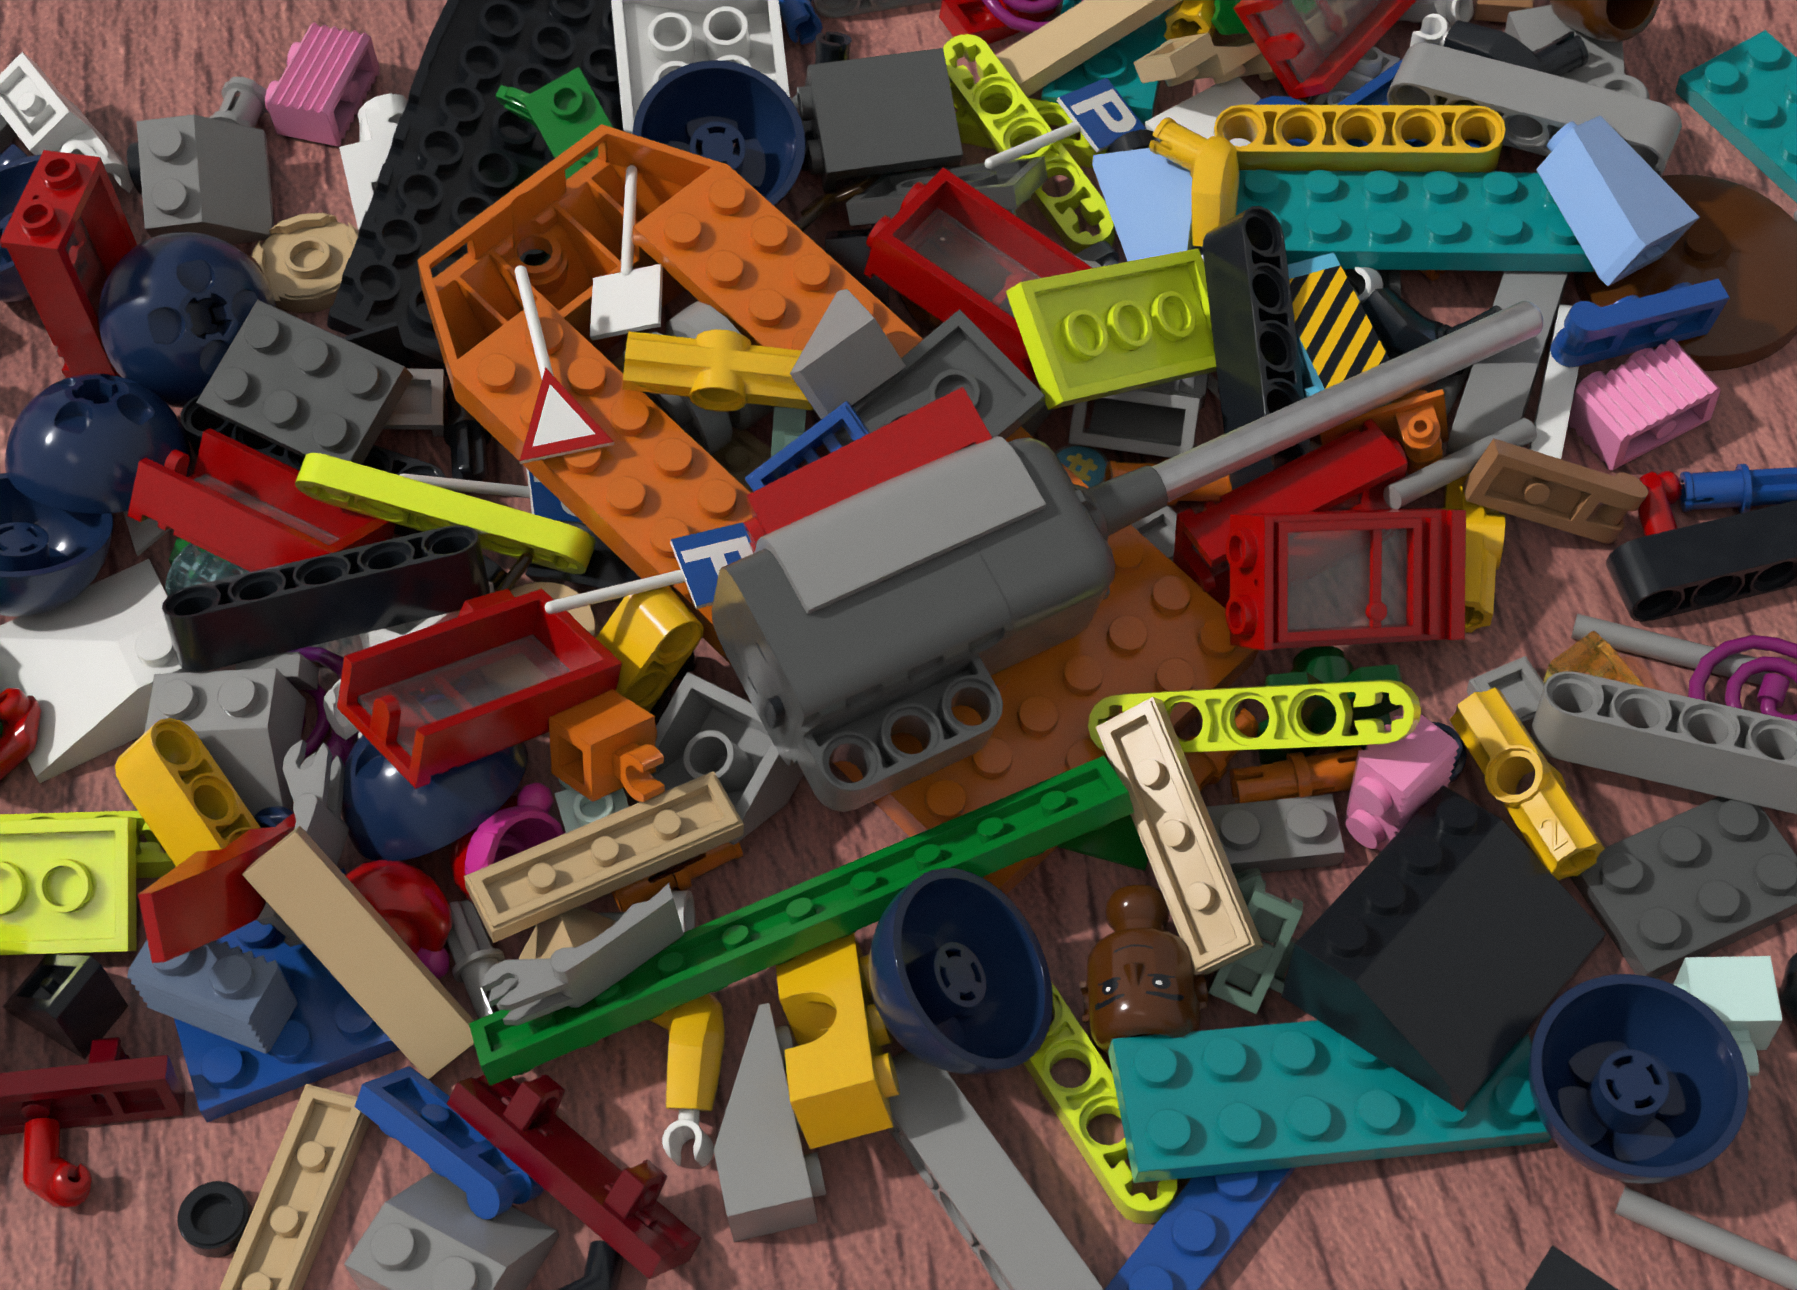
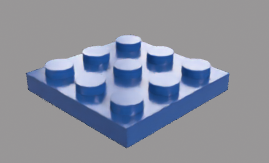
[174,868,400,1122]

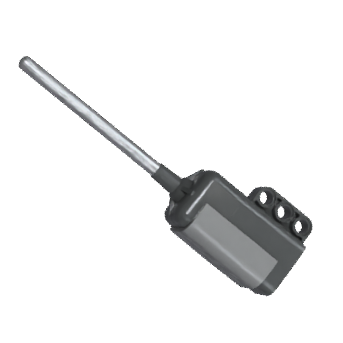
[712,301,1543,812]

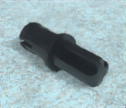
[443,383,492,481]

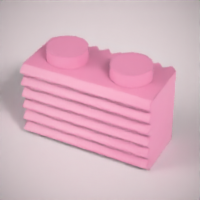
[265,22,380,146]
[1568,339,1721,471]
[1345,707,1459,852]

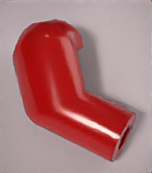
[0,688,41,781]
[23,1118,92,1208]

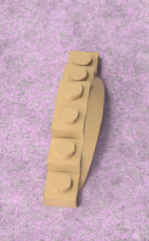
[1133,0,1359,87]

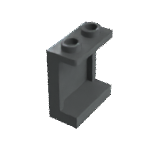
[797,48,963,192]

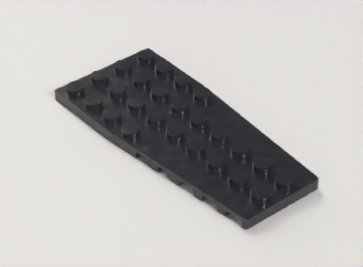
[327,0,623,377]

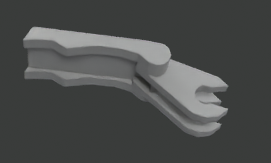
[257,739,349,947]
[482,883,684,1025]

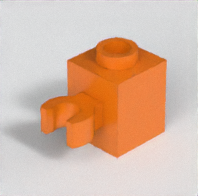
[549,689,665,802]

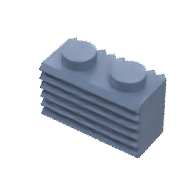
[127,940,297,1054]

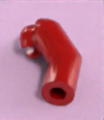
[1637,471,1682,536]

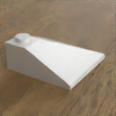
[611,0,790,134]
[0,559,203,783]

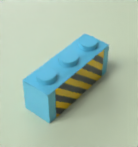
[1288,252,1392,407]

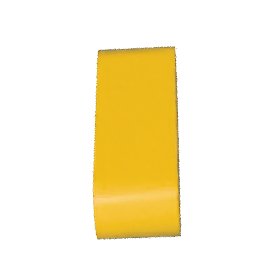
[596,586,704,712]
[115,718,261,866]

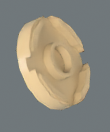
[252,213,359,313]

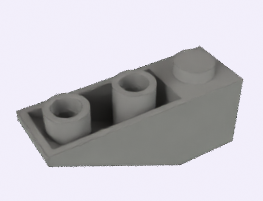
[714,1003,826,1242]

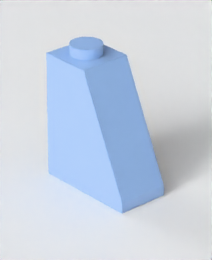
[1536,115,1699,286]
[1092,148,1203,262]

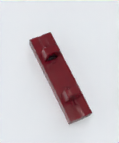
[0,1037,186,1135]
[447,1074,702,1280]

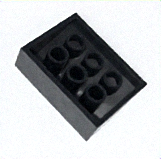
[1281,785,1606,1112]

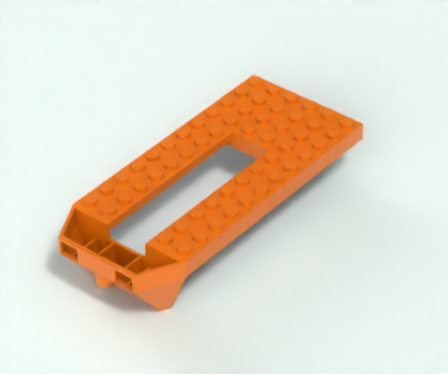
[417,124,1259,895]

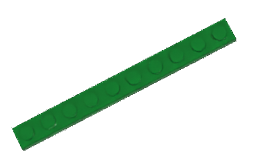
[469,756,1134,1086]

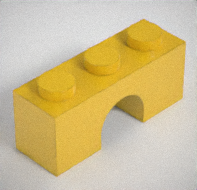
[776,933,900,1149]

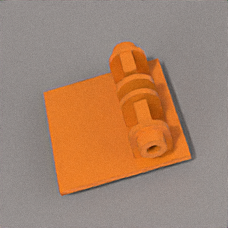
[1320,389,1449,475]

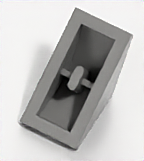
[790,289,906,420]

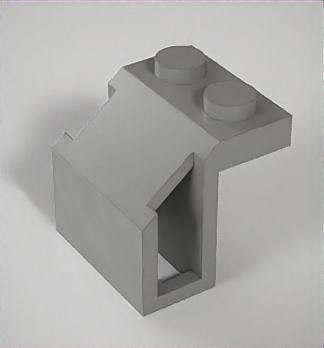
[1068,373,1209,458]

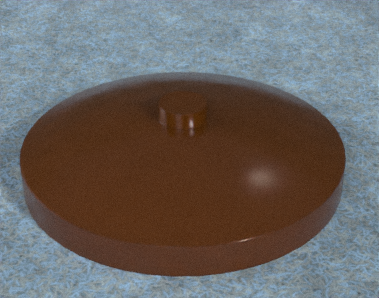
[1574,174,1797,371]

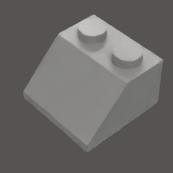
[136,114,274,245]
[144,668,306,817]
[651,672,804,845]
[344,1171,559,1290]

